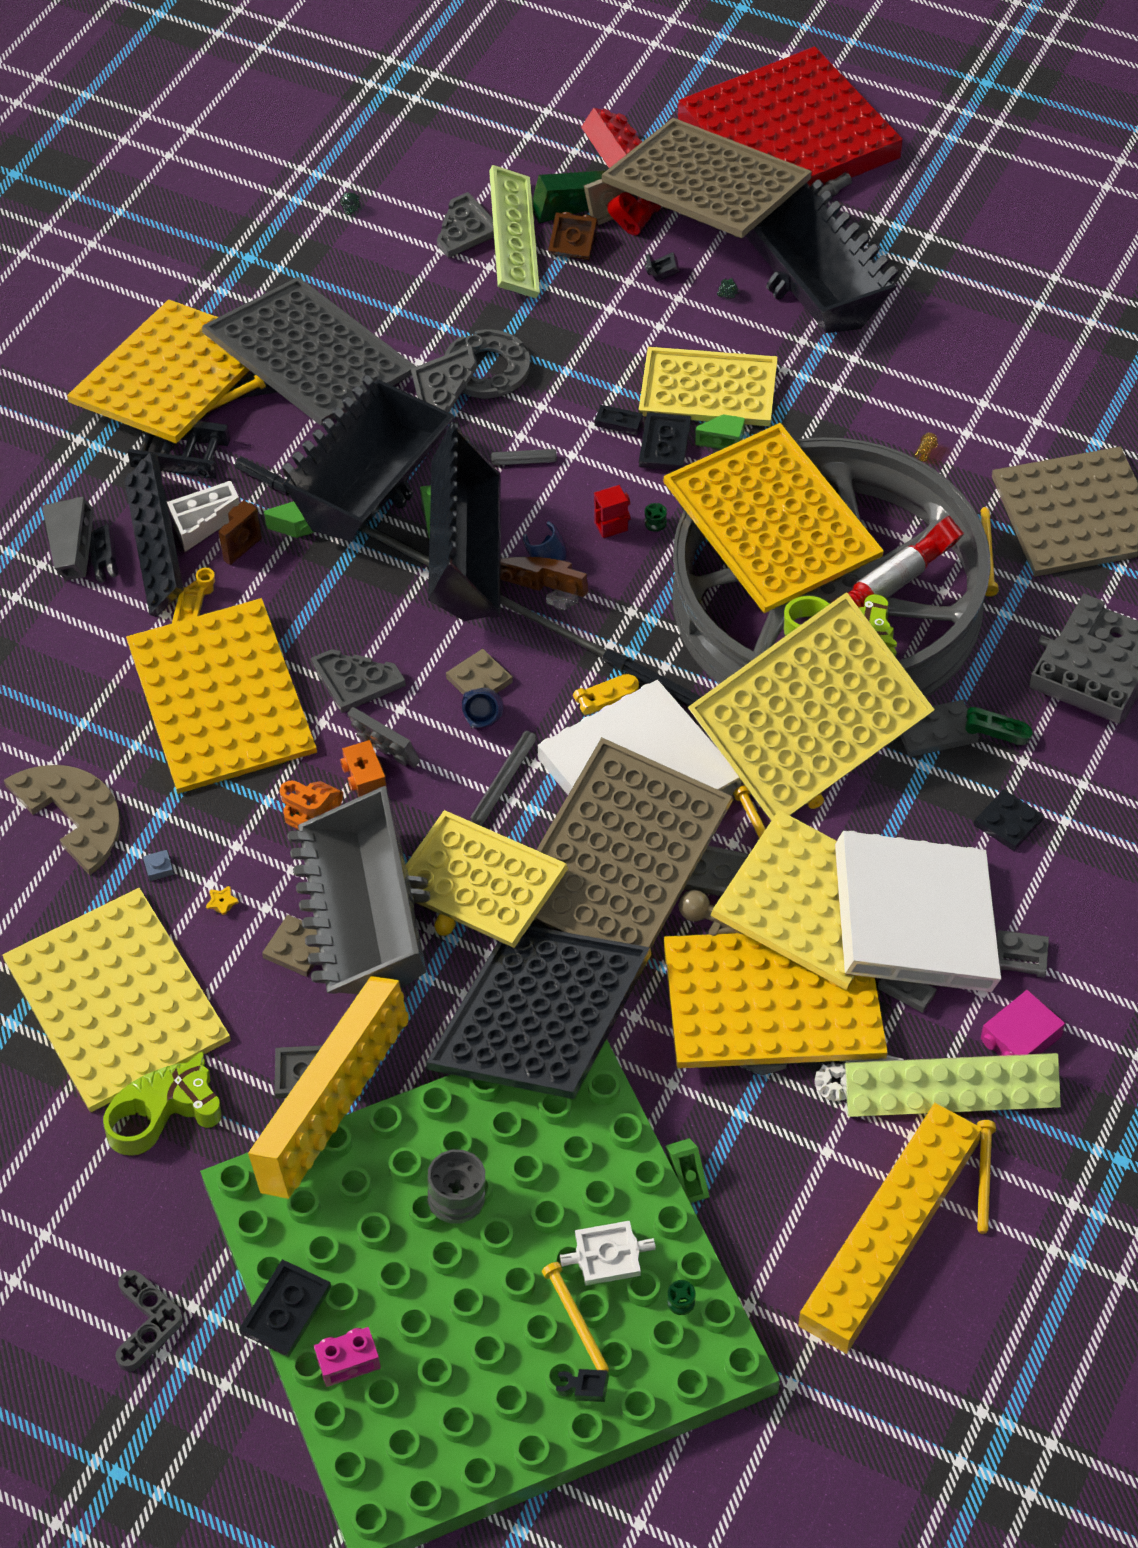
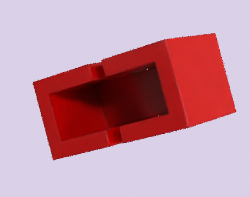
[594,485,631,538]

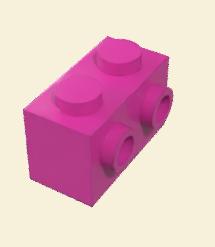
[314,1327,381,1387]

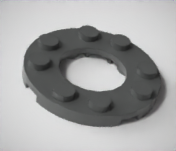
[444,329,530,399]

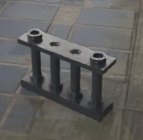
[127,421,230,479]

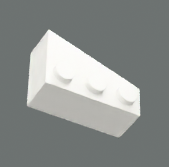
[167,481,240,552]

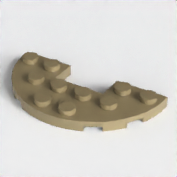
[4,765,120,875]

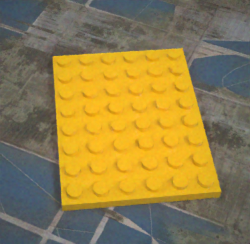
[67,299,249,443]
[663,423,883,613]
[126,598,317,794]
[664,933,888,1068]

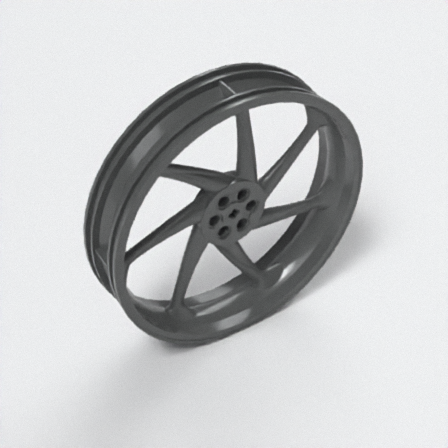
[672,437,990,698]

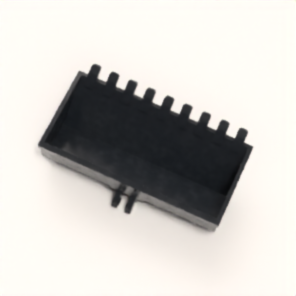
[745,180,899,333]
[282,375,455,542]
[428,422,501,621]

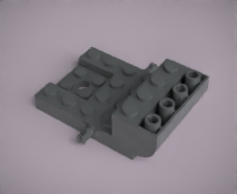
[1029,593,1138,724]

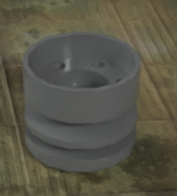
[428,1150,486,1224]

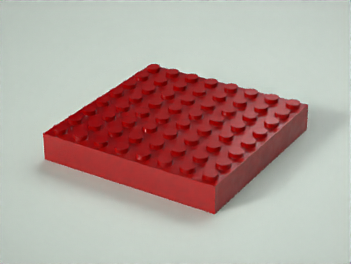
[678,46,903,186]

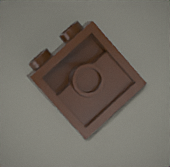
[548,212,598,260]
[218,500,262,565]

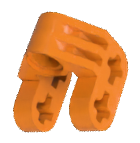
[280,780,344,830]

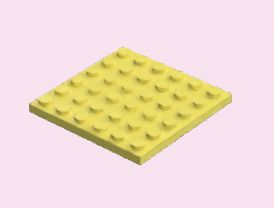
[710,810,855,990]

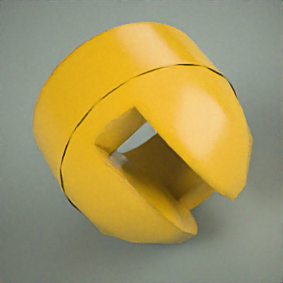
[434,914,456,936]

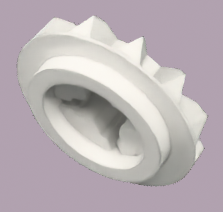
[815,1061,847,1101]

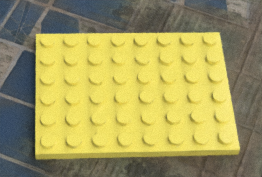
[688,592,934,821]
[2,888,231,1113]

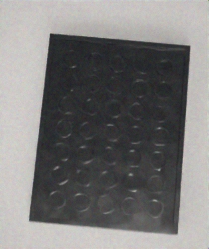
[426,926,651,1099]

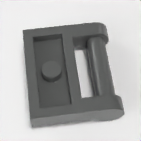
[996,930,1049,978]

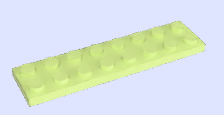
[489,165,540,298]
[845,1053,1061,1117]

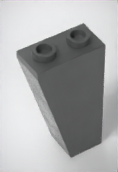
[43,497,94,581]

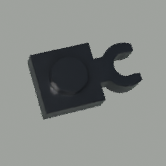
[556,1369,609,1402]

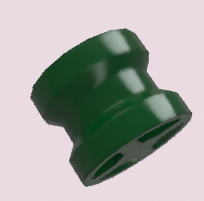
[644,503,667,532]
[667,1280,696,1315]

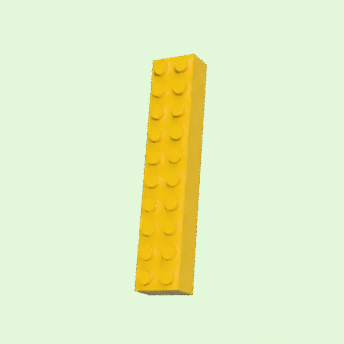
[248,976,409,1199]
[798,1103,982,1354]

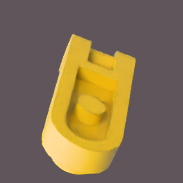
[573,674,639,715]

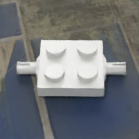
[560,1221,655,1286]

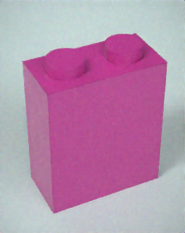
[981,990,1065,1056]

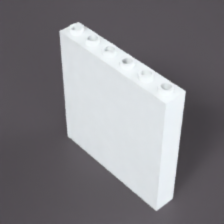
[538,680,741,795]
[835,831,1001,992]

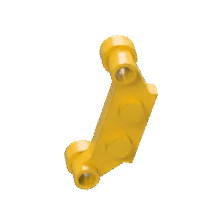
[172,568,215,623]

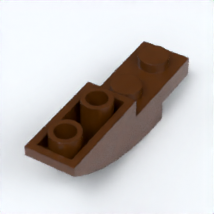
[501,557,589,597]

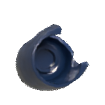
[523,521,567,561]
[462,688,503,729]

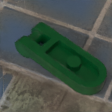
[965,707,1033,745]

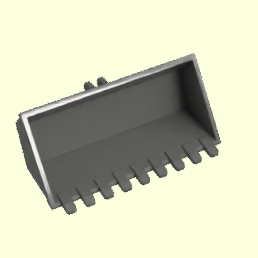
[287,786,431,994]

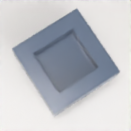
[143,850,174,881]

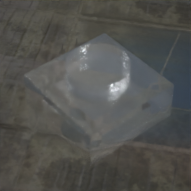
[546,589,579,610]

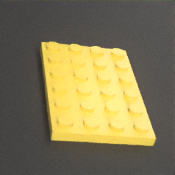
[639,347,778,426]
[406,810,568,948]

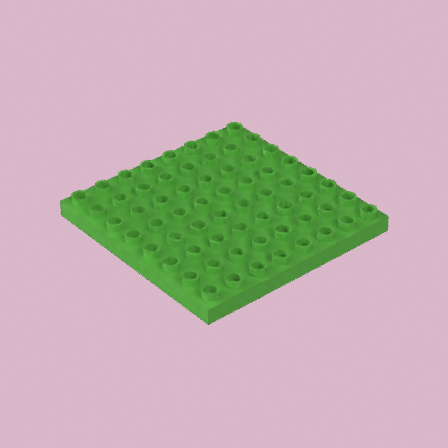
[200,1039,780,1548]

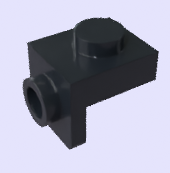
[645,252,680,282]

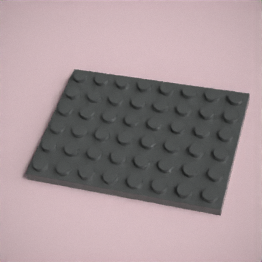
[202,277,417,426]

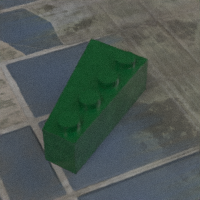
[532,170,607,223]

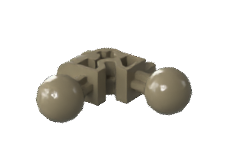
[678,890,743,936]

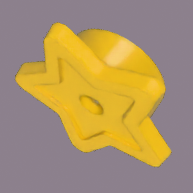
[206,886,239,915]

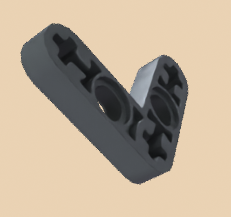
[115,1270,183,1372]

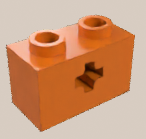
[340,740,387,797]

